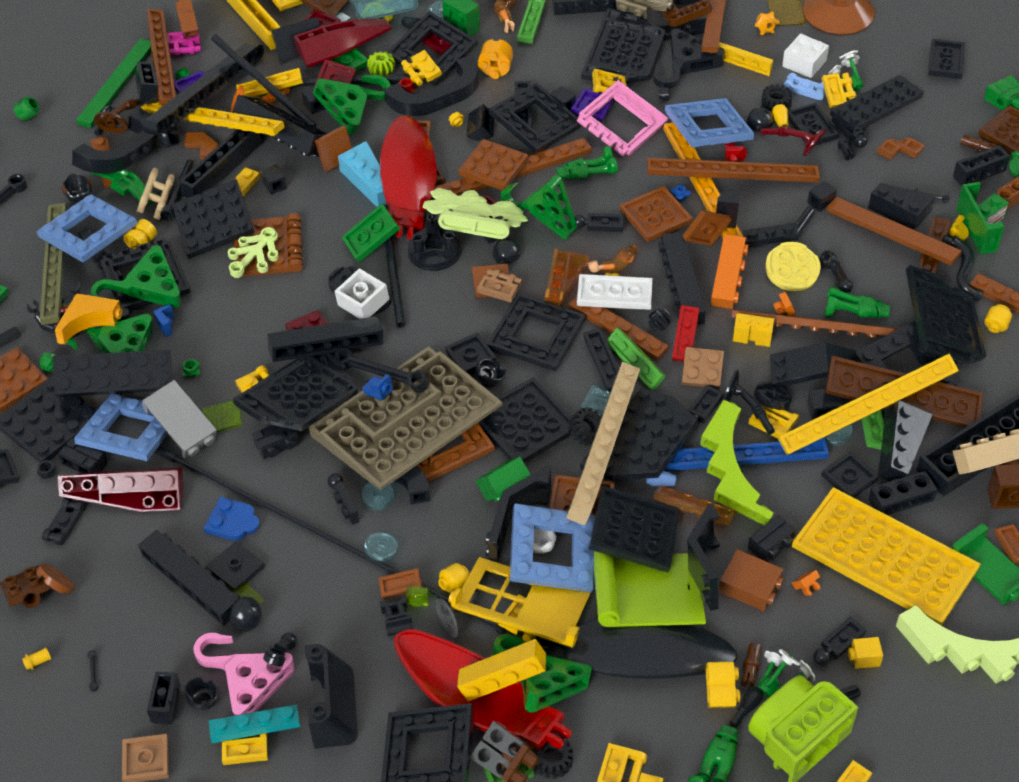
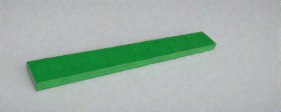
[76,38,151,128]

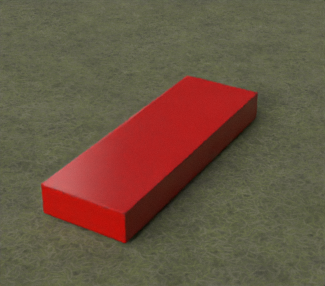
[672,305,700,362]

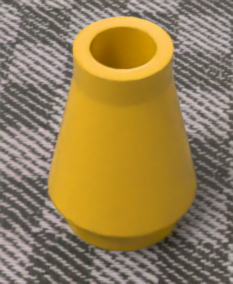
[772,104,789,127]

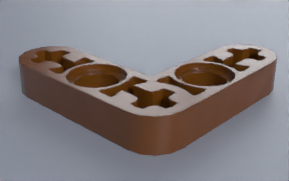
[659,0,712,27]

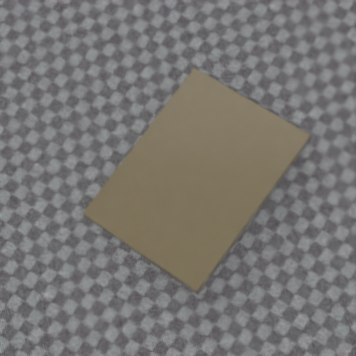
[309,346,502,491]

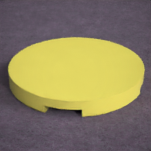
[765,242,821,291]

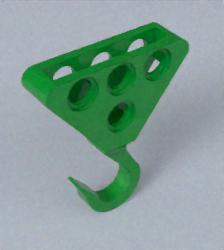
[313,75,391,135]
[501,174,577,239]
[91,245,181,308]
[66,314,153,353]
[492,634,592,712]

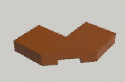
[184,132,218,160]
[877,138,925,160]

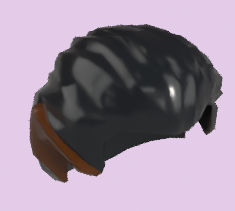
[62,173,92,203]

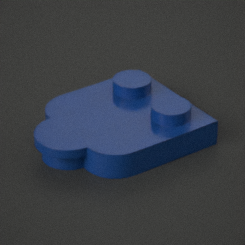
[204,497,259,541]

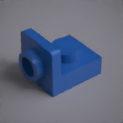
[153,304,174,337]
[363,374,393,401]

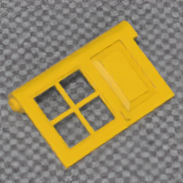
[448,557,591,648]

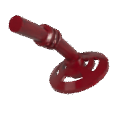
[761,126,827,157]

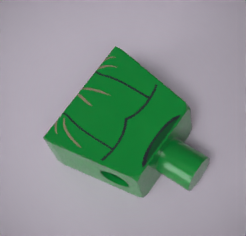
[984,75,1019,111]

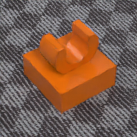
[773,292,796,316]
[792,570,820,596]

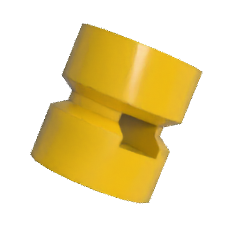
[124,219,157,250]

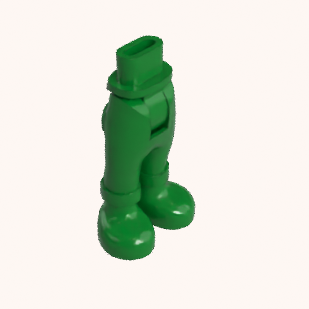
[687,725,739,782]

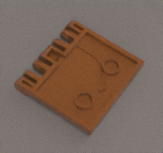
[234,213,303,277]

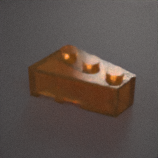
[544,249,590,306]

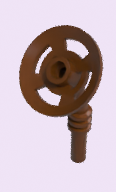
[94,98,145,133]

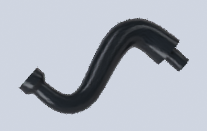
[942,235,983,301]

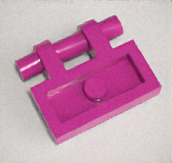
[167,30,201,56]

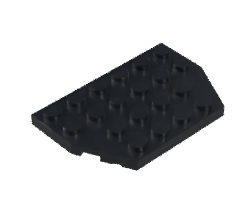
[581,8,665,83]
[905,265,986,365]
[233,353,358,431]
[579,387,698,481]

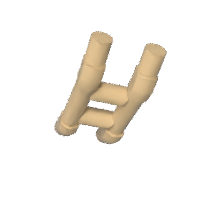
[136,168,175,221]

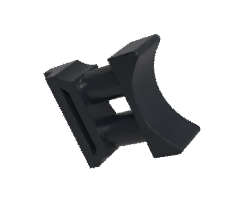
[380,595,414,636]

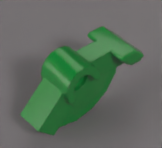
[1009,151,1019,178]

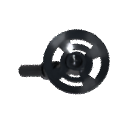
[722,369,775,435]

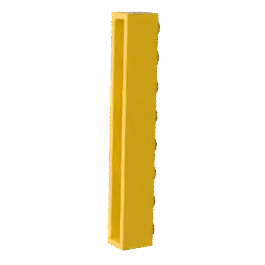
[226,0,280,50]

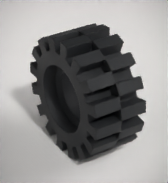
[761,84,793,111]
[568,407,602,446]
[533,734,573,779]

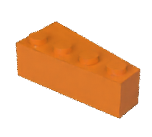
[711,234,749,309]

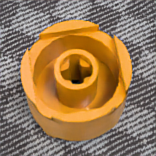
[478,39,513,79]

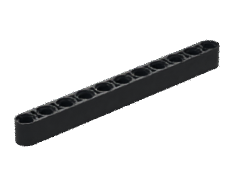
[143,42,264,136]

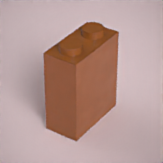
[718,549,785,612]

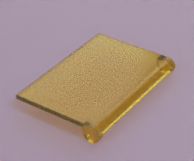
[767,0,806,26]

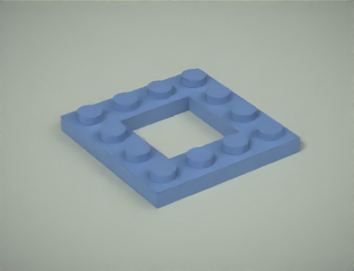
[665,98,754,147]
[36,194,138,262]
[74,394,168,461]
[509,504,594,592]

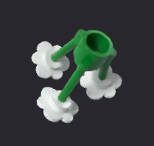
[828,50,864,91]
[757,649,815,697]

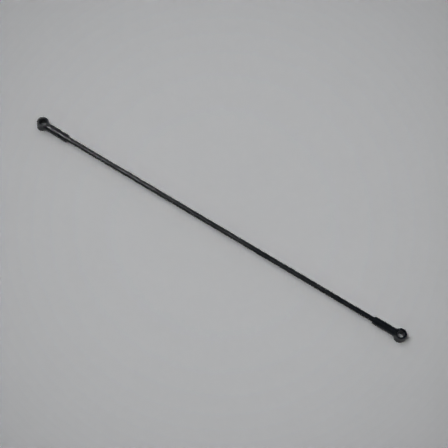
[153,446,508,634]

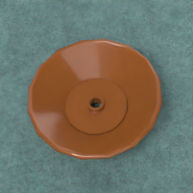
[802,0,875,35]

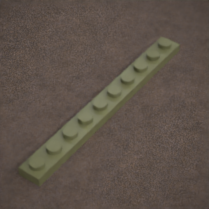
[40,203,67,325]

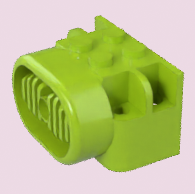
[748,675,859,782]

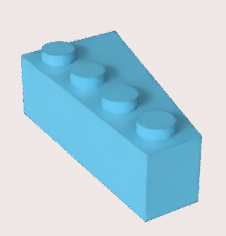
[338,141,387,207]

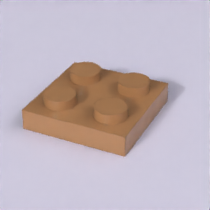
[682,347,724,389]
[122,734,169,782]

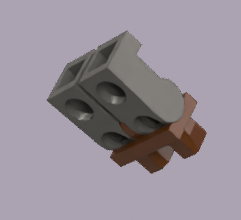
[471,721,540,782]

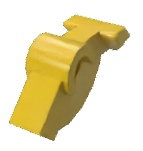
[949,215,969,241]

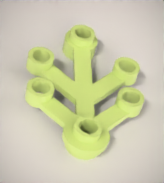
[228,227,279,278]

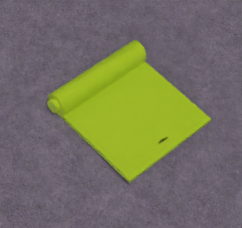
[593,551,706,627]

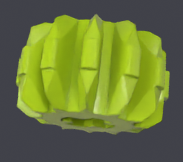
[367,51,395,75]

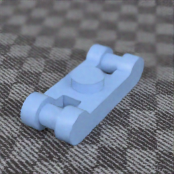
[783,73,825,100]

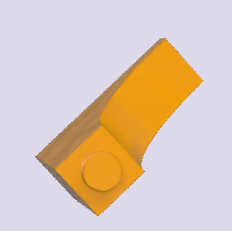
[55,294,122,345]

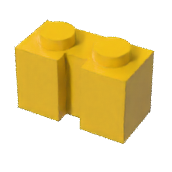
[733,313,774,347]

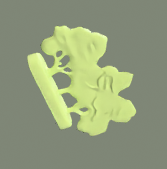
[422,188,528,239]

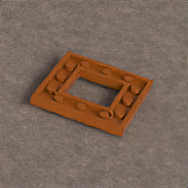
[416,423,495,482]

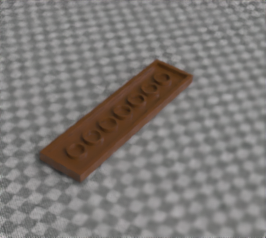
[825,356,983,428]

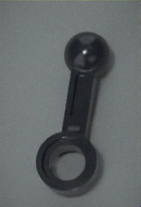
[819,251,853,293]
[263,632,297,667]

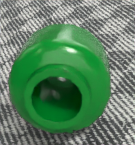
[13,96,39,121]

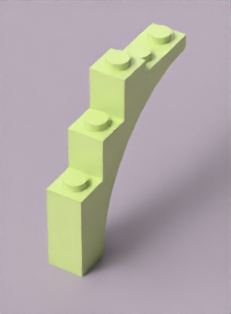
[896,606,1019,684]

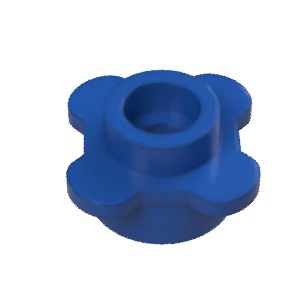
[670,184,691,201]

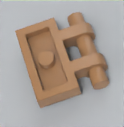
[477,269,523,302]

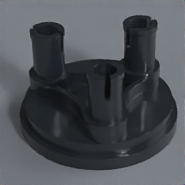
[408,213,461,271]

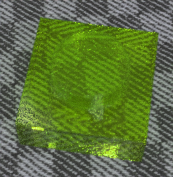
[406,586,429,607]

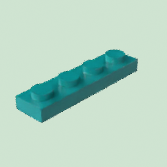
[209,704,300,743]

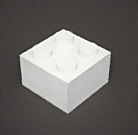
[782,34,829,78]
[335,268,389,319]

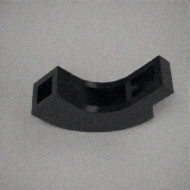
[366,466,430,505]

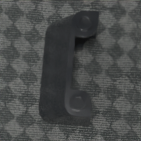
[305,644,358,749]

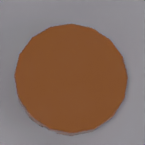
[36,563,75,595]

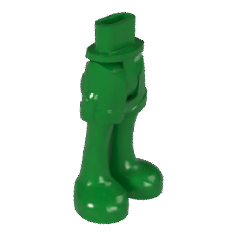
[556,146,618,180]
[824,286,890,319]

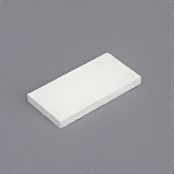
[577,274,652,310]

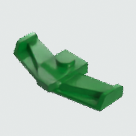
[91,170,155,208]

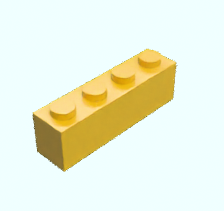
[457,639,546,702]

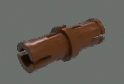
[960,134,997,152]
[741,643,762,687]

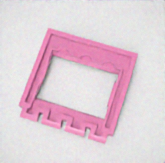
[577,80,669,157]

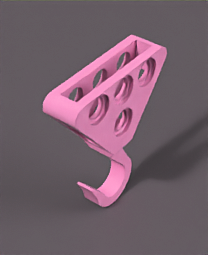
[194,633,295,716]

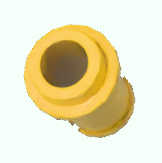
[22,647,51,670]

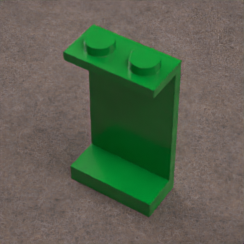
[956,182,1005,255]
[952,523,1019,606]

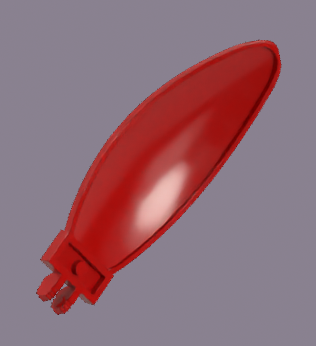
[380,116,437,240]
[394,629,572,750]

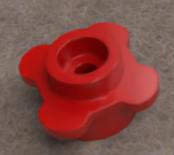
[399,78,415,93]

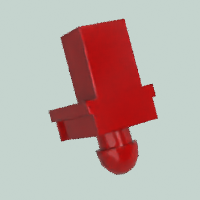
[724,142,747,162]

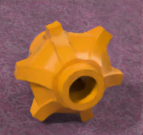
[755,11,779,35]

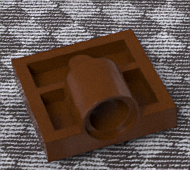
[0,565,50,608]

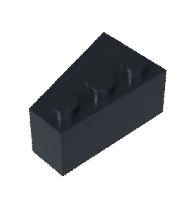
[868,183,935,230]

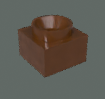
[987,461,1019,509]

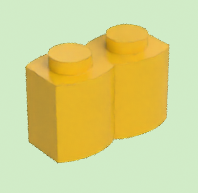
[706,662,740,708]

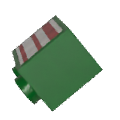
[978,193,1009,224]

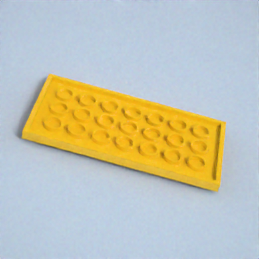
[792,487,981,626]

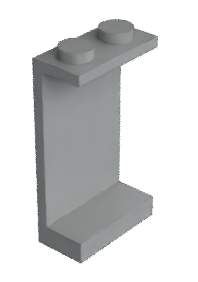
[142,380,217,459]

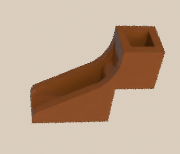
[175,0,199,38]

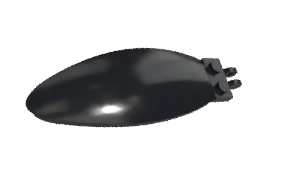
[532,617,737,679]

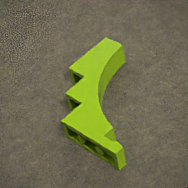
[700,400,774,526]

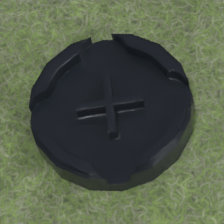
[754,382,792,410]

